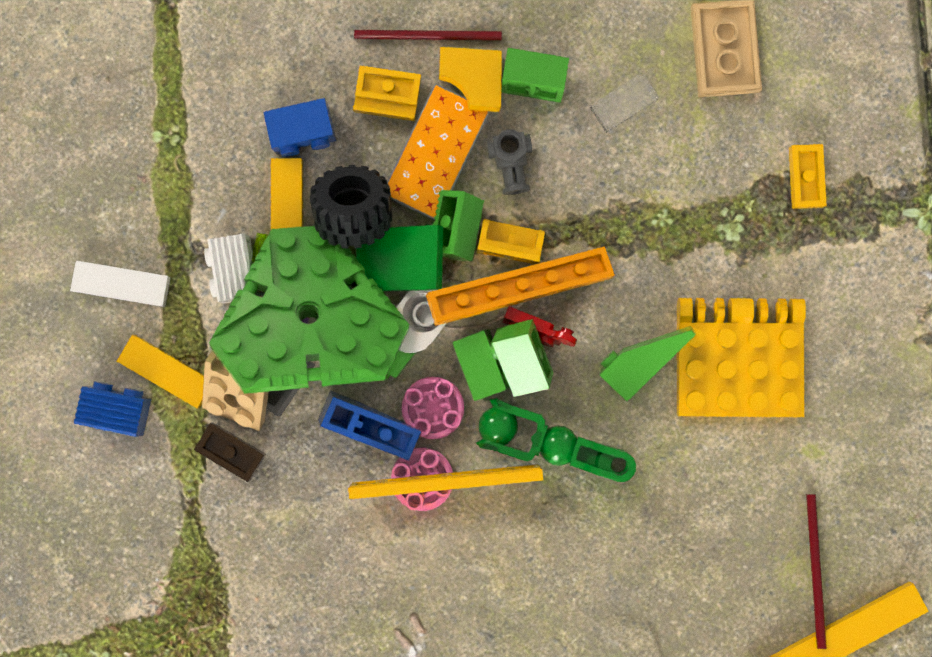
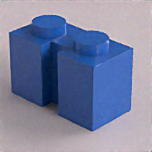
[263,98,336,157]

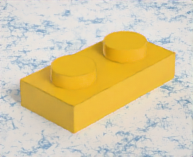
[789,144,827,209]

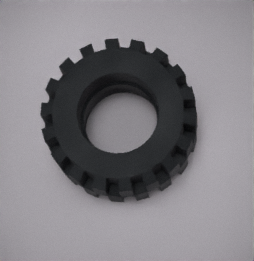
[310,165,393,249]

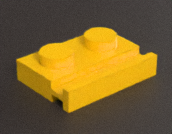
[353,65,422,121]

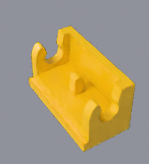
[477,219,545,265]

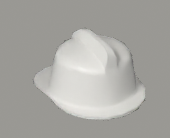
[396,290,446,353]

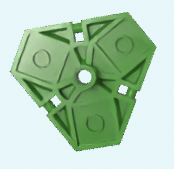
[209,226,410,394]

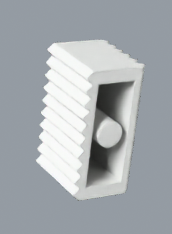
[204,233,260,304]

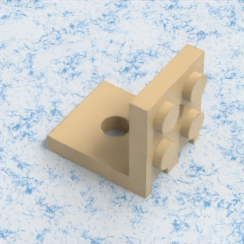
[202,351,269,431]

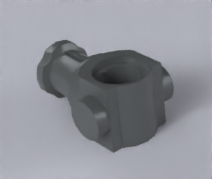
[486,129,532,195]

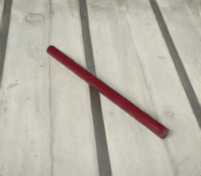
[354,30,502,41]
[806,494,827,649]

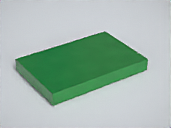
[356,225,443,292]

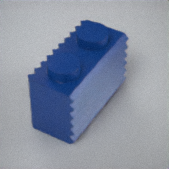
[74,381,151,437]

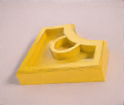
[439,47,502,112]

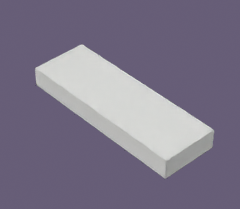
[70,261,171,307]

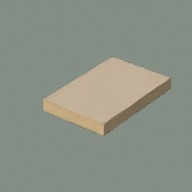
[691,0,762,97]

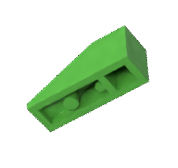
[600,326,696,401]

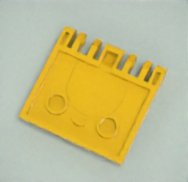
[677,298,806,417]

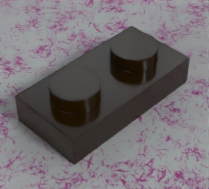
[194,422,266,482]

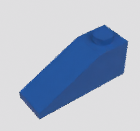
[318,390,421,461]

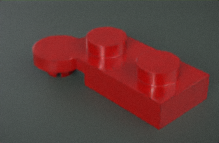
[502,306,577,347]

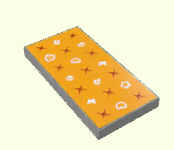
[387,83,491,221]

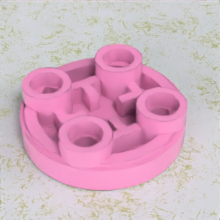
[402,377,464,439]
[391,447,453,511]

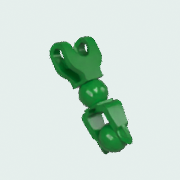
[476,398,636,482]

